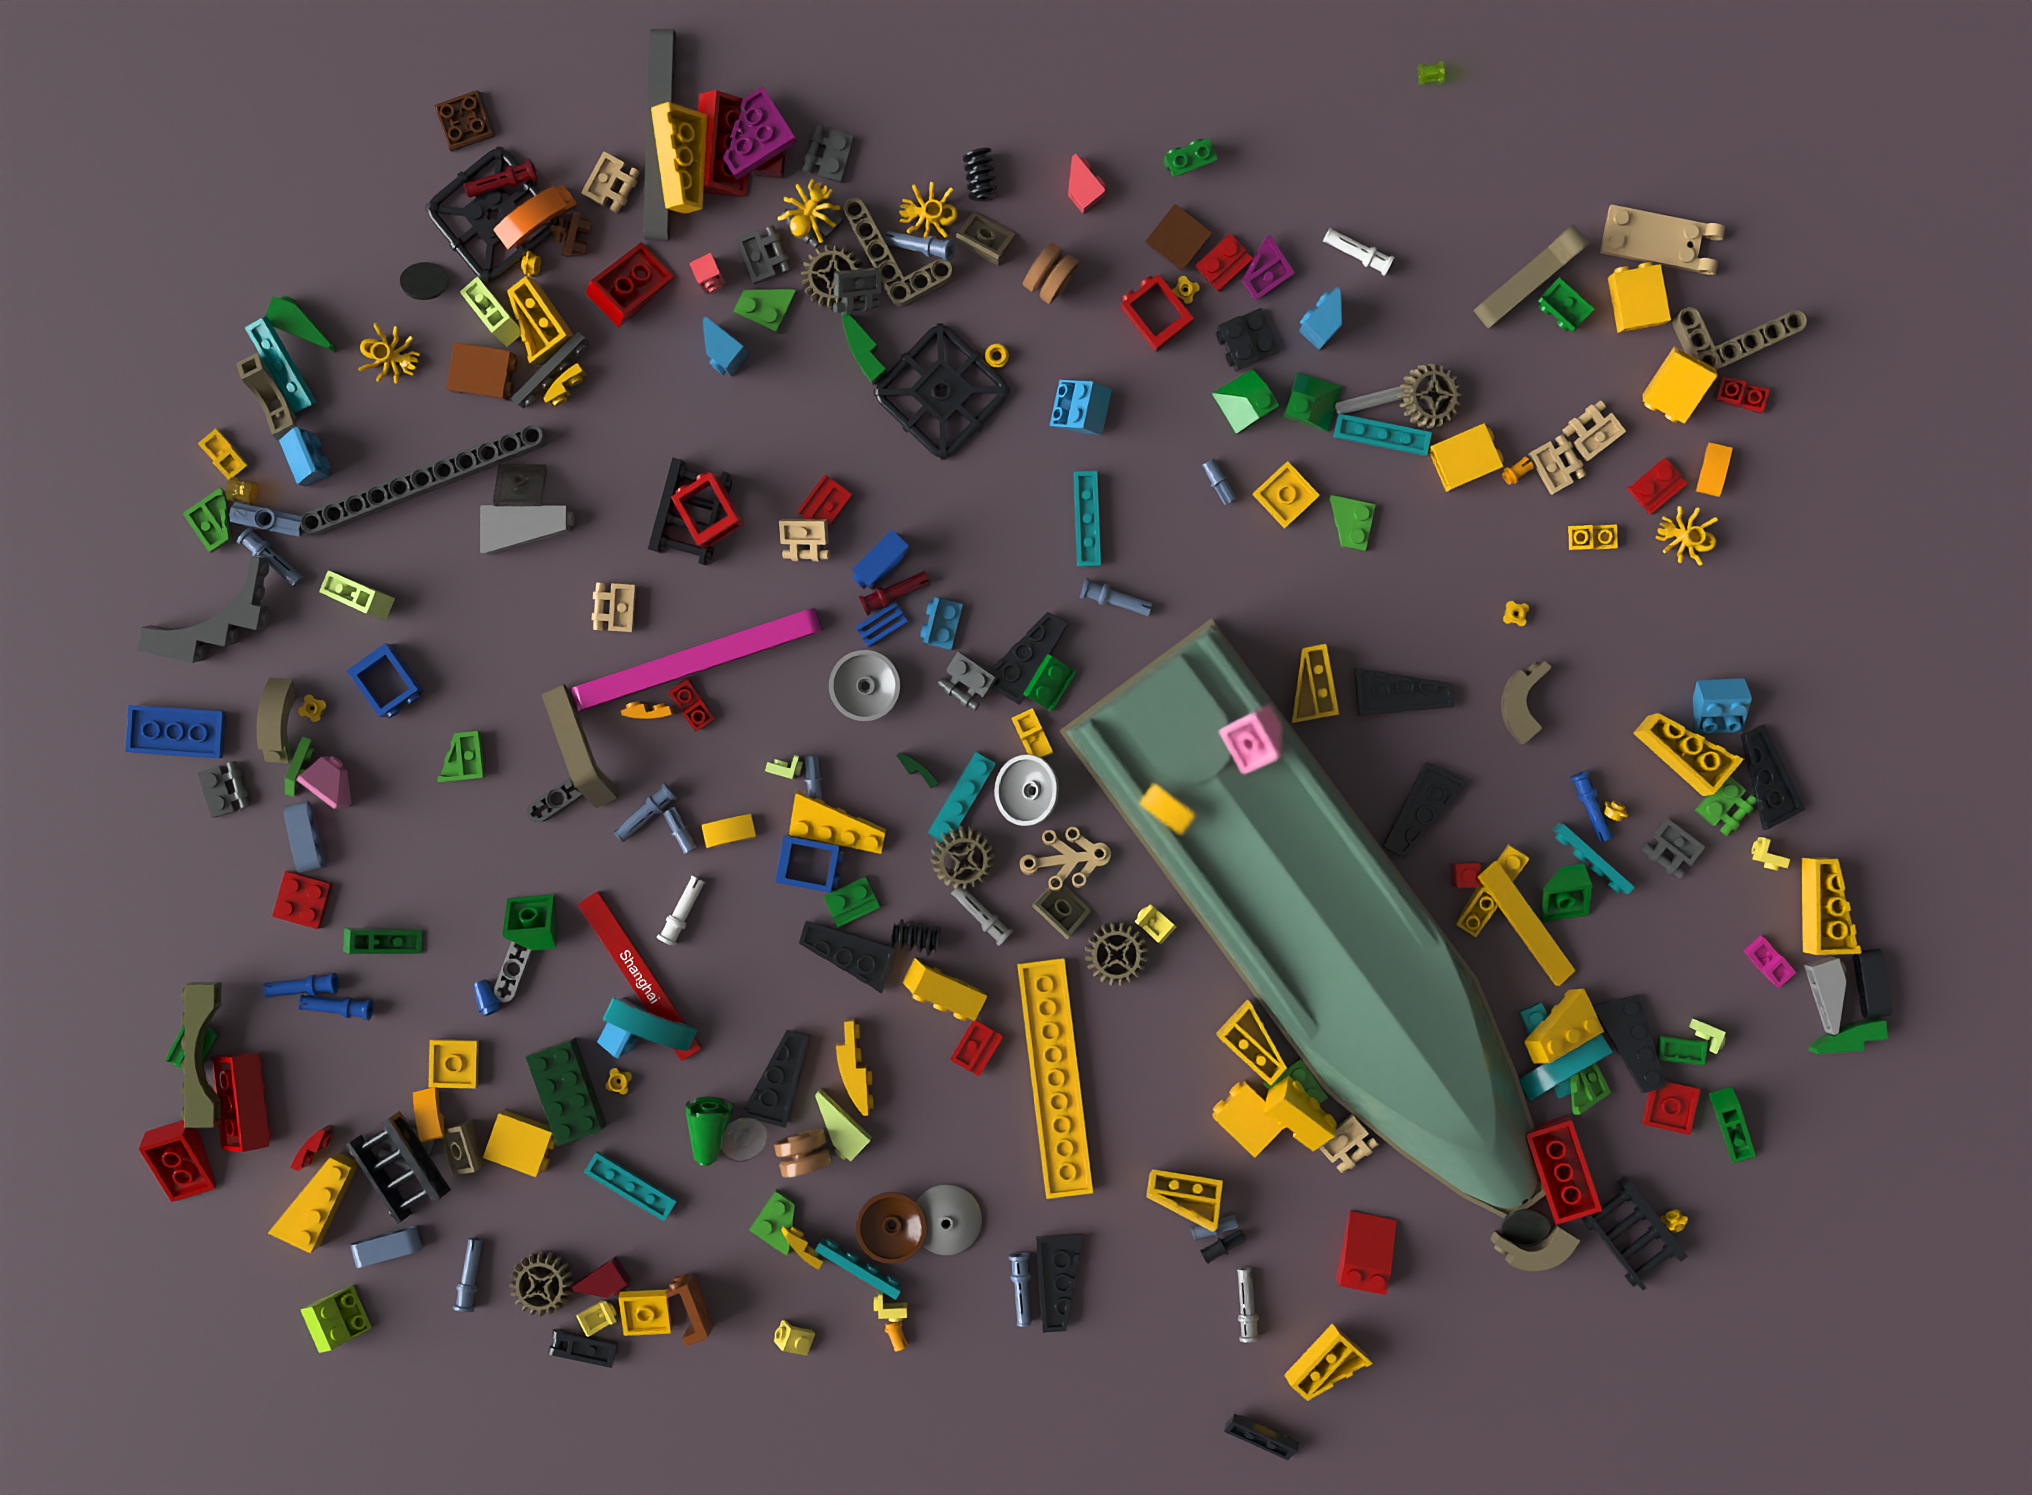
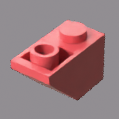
[1068,154,1106,214]
[690,253,726,293]

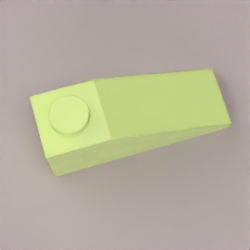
[460,277,522,347]
[319,570,395,620]
[815,1088,872,1162]

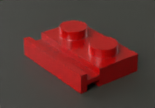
[1195,233,1253,292]
[1627,457,1687,515]
[797,474,853,528]
[950,1019,1003,1077]

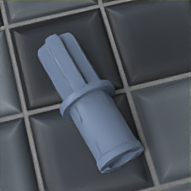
[1201,458,1236,505]
[804,755,823,800]
[663,807,697,854]
[1190,1215,1238,1242]

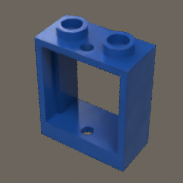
[852,530,911,590]
[346,643,424,718]
[775,835,844,893]

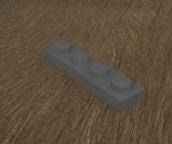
[511,331,589,408]

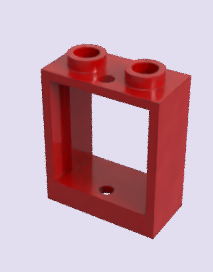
[1120,274,1194,352]
[671,472,745,549]

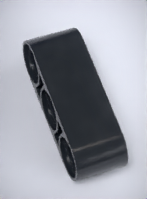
[1853,948,1892,1019]

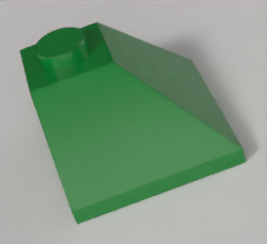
[1212,369,1279,434]
[1283,372,1342,432]
[1541,864,1592,923]
[502,894,558,951]

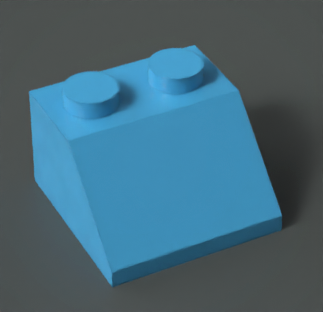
[703,316,749,376]

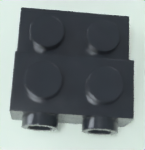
[1215,308,1280,371]

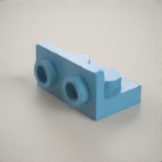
[920,597,963,650]

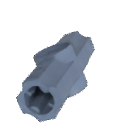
[229,502,305,537]

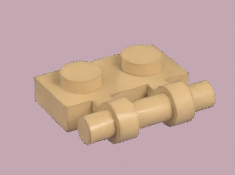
[581,151,640,214]
[1562,401,1626,462]
[1528,434,1586,495]
[779,519,830,562]
[591,583,636,632]
[1319,1114,1379,1174]

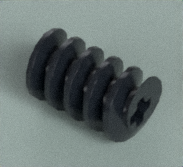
[963,147,998,202]
[889,919,941,956]

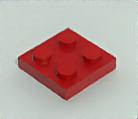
[272,871,333,929]
[1641,1081,1701,1135]

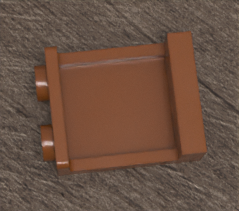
[446,342,517,401]
[665,1273,714,1347]

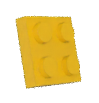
[1252,461,1320,528]
[429,1039,479,1089]
[619,1290,672,1336]

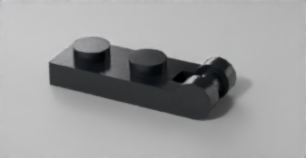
[548,1329,618,1368]

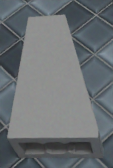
[480,505,574,555]

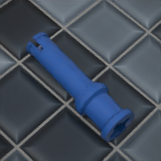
[1570,770,1614,842]
[263,972,339,998]
[298,995,374,1021]

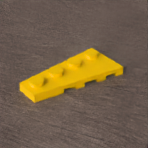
[789,789,886,854]

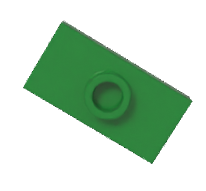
[1657,1036,1708,1066]

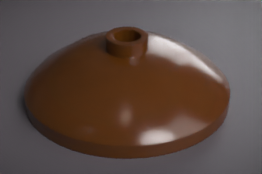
[855,1192,927,1264]

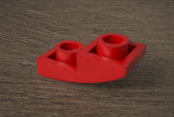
[1716,376,1770,414]
[668,678,715,732]
[290,1125,332,1171]

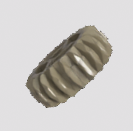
[801,244,864,309]
[1398,363,1462,428]
[930,826,995,890]
[1085,922,1148,986]
[509,1251,574,1317]

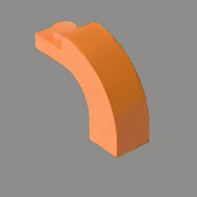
[493,185,577,249]

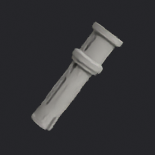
[951,884,1013,946]
[1237,1267,1261,1342]

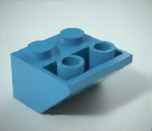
[1299,287,1342,350]
[1050,380,1112,435]
[279,426,331,487]
[1693,678,1752,734]
[597,997,648,1058]

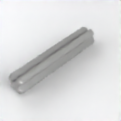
[1335,386,1404,415]

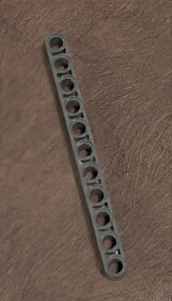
[300,425,547,535]

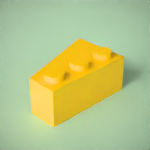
[507,276,574,366]
[1292,644,1340,723]
[902,957,987,1021]
[1524,988,1604,1063]
[1216,999,1287,1086]
[1263,1075,1337,1152]
[1146,1169,1223,1232]
[1284,1323,1373,1401]

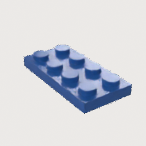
[125,705,226,758]

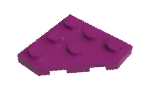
[723,86,797,180]

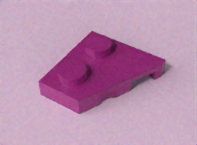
[1242,235,1295,301]

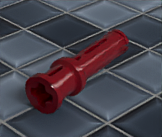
[464,159,538,198]
[859,570,931,616]

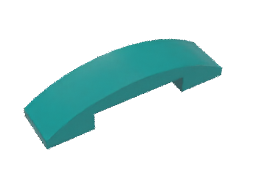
[603,997,698,1051]
[1519,1034,1613,1101]

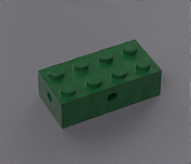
[525,1037,607,1146]

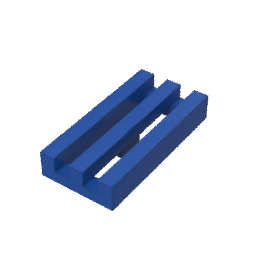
[855,602,908,647]

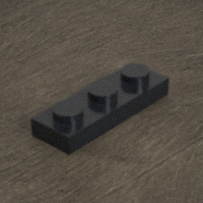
[1224,1413,1299,1461]

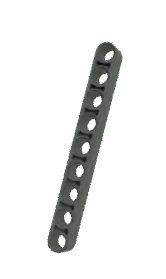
[643,29,676,240]

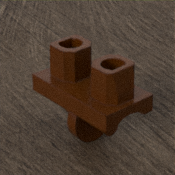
[549,211,592,257]

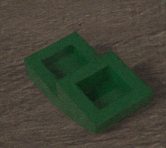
[896,753,939,788]

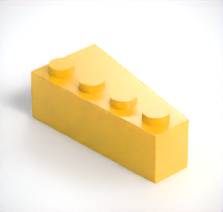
[651,102,707,214]
[1633,713,1744,796]
[1802,857,1862,955]
[268,1152,359,1254]

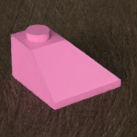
[1220,704,1282,774]
[296,756,352,809]

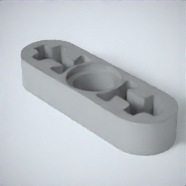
[494,942,533,1002]

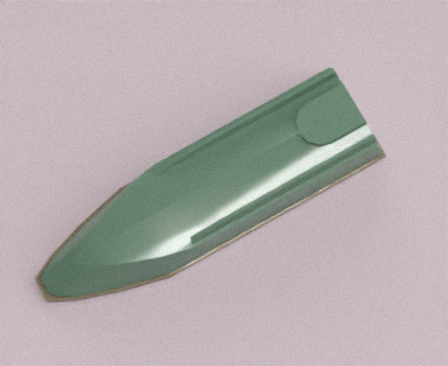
[1059,618,1546,1218]

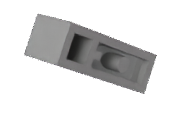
[1804,956,1846,1035]

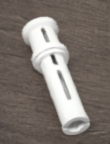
[1323,228,1394,276]
[657,876,706,947]

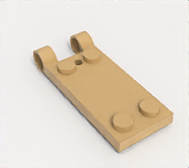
[1600,205,1726,275]

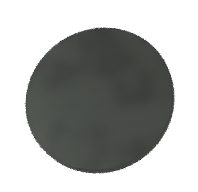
[400,262,449,300]
[1501,1209,1550,1244]

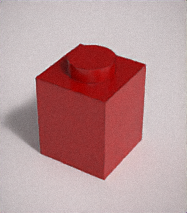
[1451,862,1481,888]

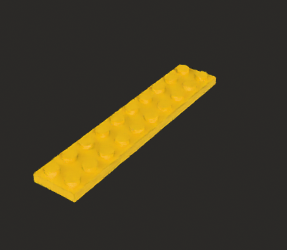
[1017,958,1093,1199]

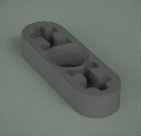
[526,777,582,822]

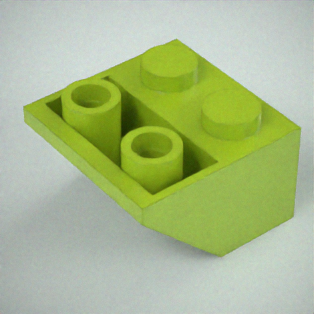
[300,1285,372,1353]

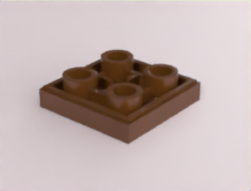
[434,90,495,152]
[1145,204,1212,271]

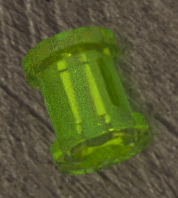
[1417,61,1445,86]

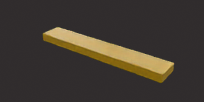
[1478,862,1575,986]

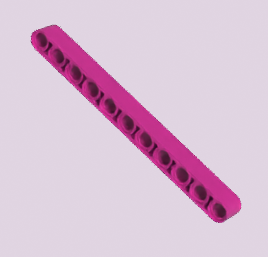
[571,608,822,711]

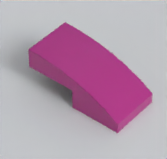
[1743,935,1796,989]

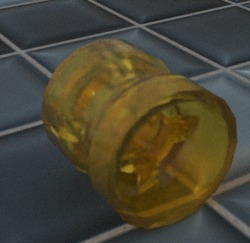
[226,477,258,505]

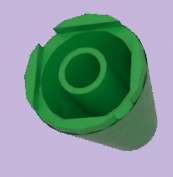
[685,1097,733,1166]

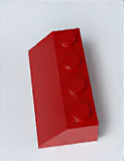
[698,90,748,197]
[211,1052,271,1152]
[1526,1115,1602,1225]

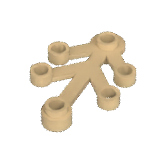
[1020,827,1111,891]

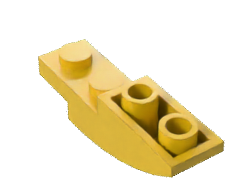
[1456,844,1530,937]
[836,1018,874,1116]

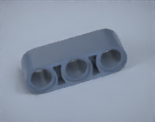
[284,801,325,873]
[350,1225,423,1268]

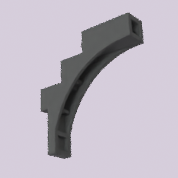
[137,555,270,663]

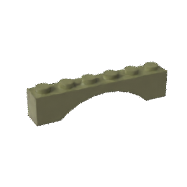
[181,982,222,1128]

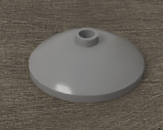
[829,650,900,721]
[995,755,1059,826]
[916,1184,982,1255]

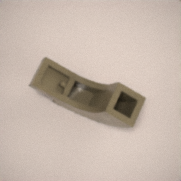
[236,353,297,440]
[1501,661,1552,744]
[257,677,296,764]
[1490,1223,1580,1272]

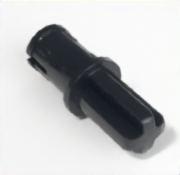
[1200,1230,1247,1264]

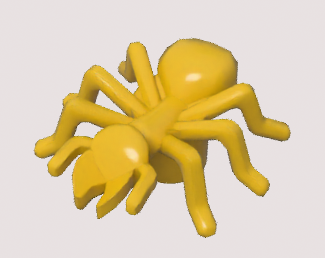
[778,179,840,243]
[899,182,958,238]
[358,323,421,384]
[1655,506,1718,566]

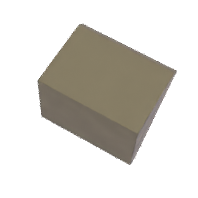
[956,211,1016,266]
[1032,880,1091,939]
[440,1119,487,1175]

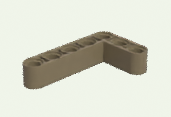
[844,198,953,307]
[1473,225,1589,329]
[1672,307,1807,370]
[542,684,618,808]

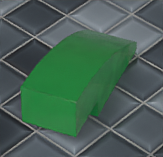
[842,313,887,385]
[1808,1018,1888,1054]

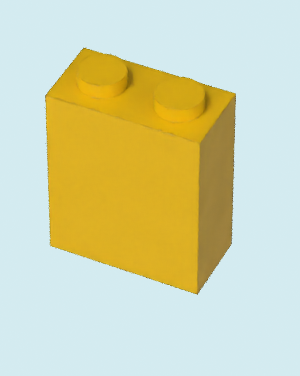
[1608,262,1671,333]
[1642,346,1717,424]
[1428,423,1504,492]
[1212,1081,1282,1158]
[483,1109,556,1177]

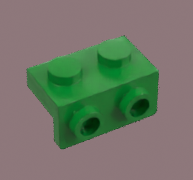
[1163,138,1217,178]
[1538,276,1595,332]

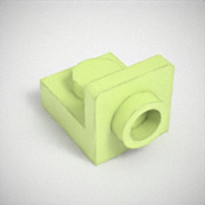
[765,755,803,779]
[1689,1018,1726,1054]

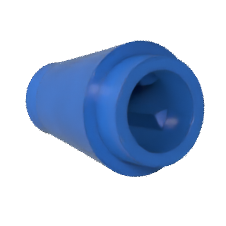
[473,979,501,1017]

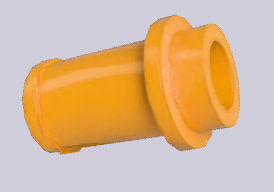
[1502,456,1534,485]
[884,1321,909,1351]

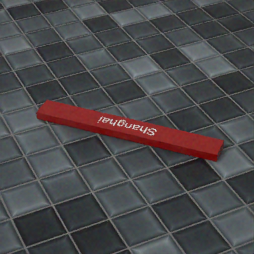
[577,891,702,1062]

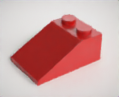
[585,242,674,328]
[138,1120,216,1202]
[1336,1210,1397,1295]

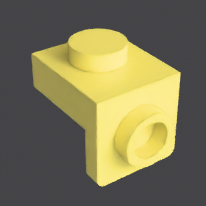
[1752,837,1790,871]
[1135,904,1176,944]
[874,1290,908,1322]
[576,1301,617,1337]
[774,1320,815,1356]

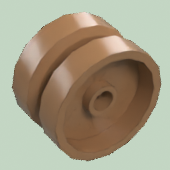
[1022,242,1080,305]
[773,1128,832,1177]

